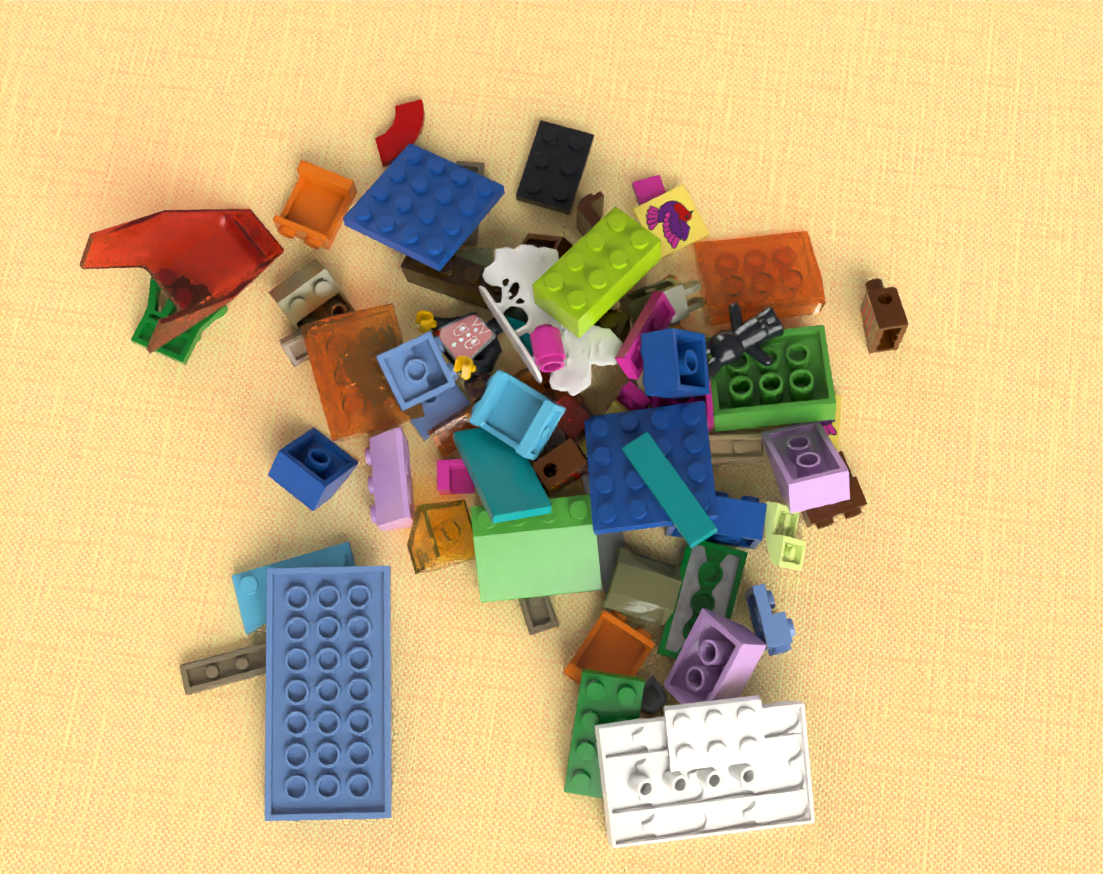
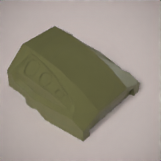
[600,548,682,625]

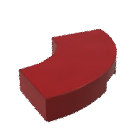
[375,99,425,167]

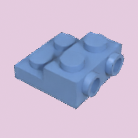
[376,331,458,411]
[745,583,795,656]

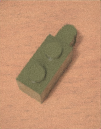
[619,277,705,329]

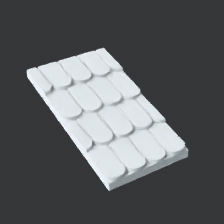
[594,700,815,848]

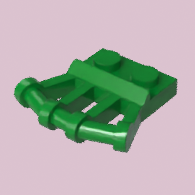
[131,276,228,365]

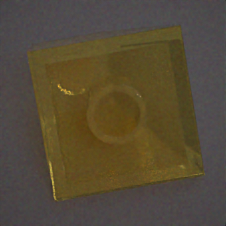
[407,500,476,574]

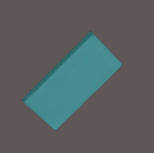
[453,428,552,524]

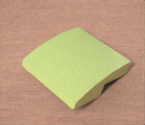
[765,501,806,571]

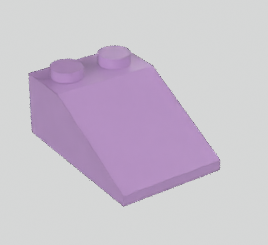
[761,421,850,513]

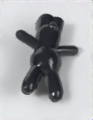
[705,303,784,381]

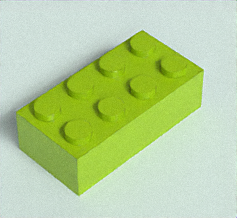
[532,206,661,338]

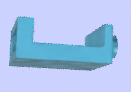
[469,370,566,461]

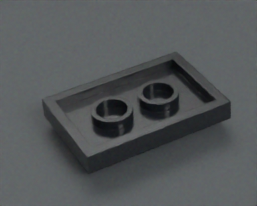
[516,120,594,215]

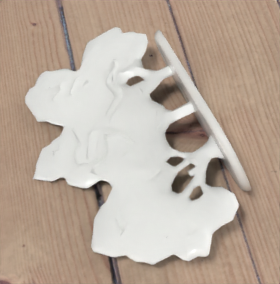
[478,244,623,396]

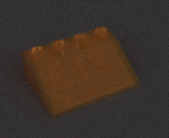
[694,231,826,326]
[300,303,425,442]

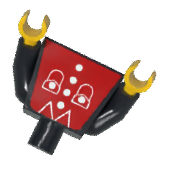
[414,310,504,383]

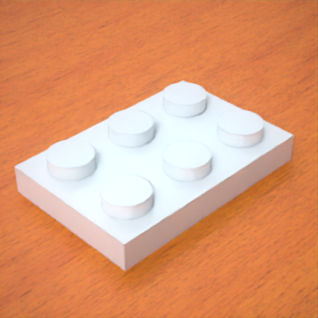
[663,695,767,772]

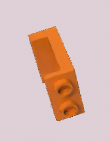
[273,160,357,250]
[563,610,655,685]

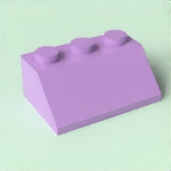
[365,427,416,531]
[663,608,767,704]

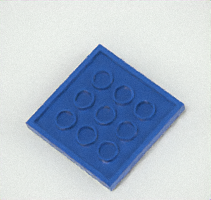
[343,144,505,271]
[584,401,719,535]

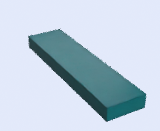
[621,432,718,549]

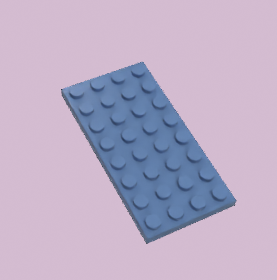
[265,566,392,821]

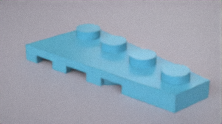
[232,542,356,635]

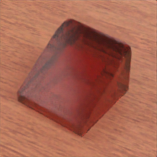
[557,393,591,439]

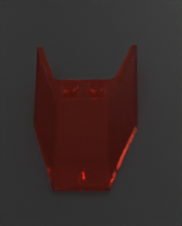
[79,209,284,354]

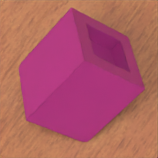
[437,459,475,495]

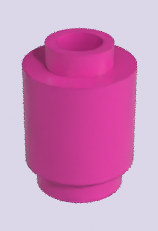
[530,324,566,372]

